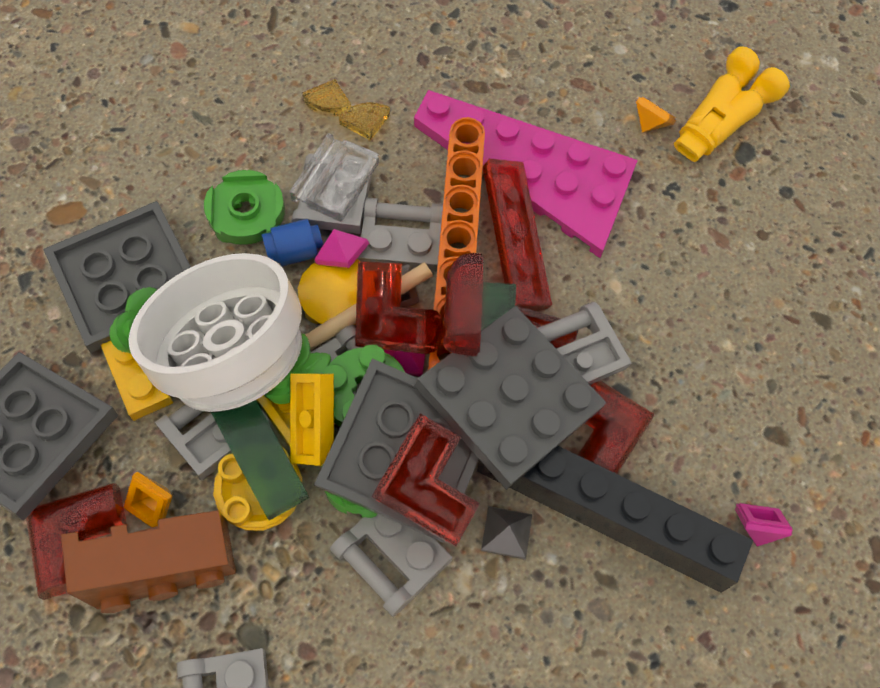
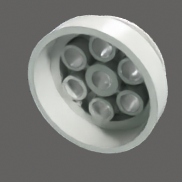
[129,253,302,412]

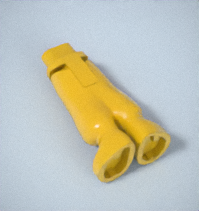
[674,46,790,162]

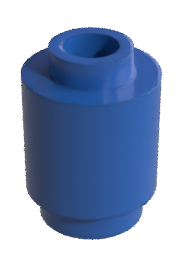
[261,218,323,267]

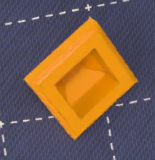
[636,96,676,133]
[123,472,173,527]

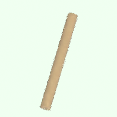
[305,262,433,350]

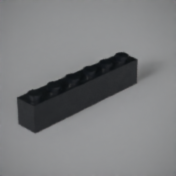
[477,446,753,593]

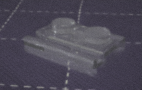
[289,133,379,222]

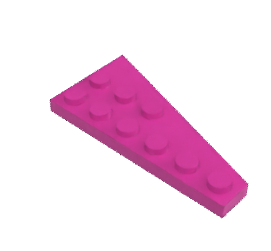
[414,90,638,258]

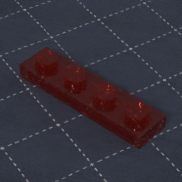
[483,158,552,311]

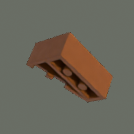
[61,510,236,613]

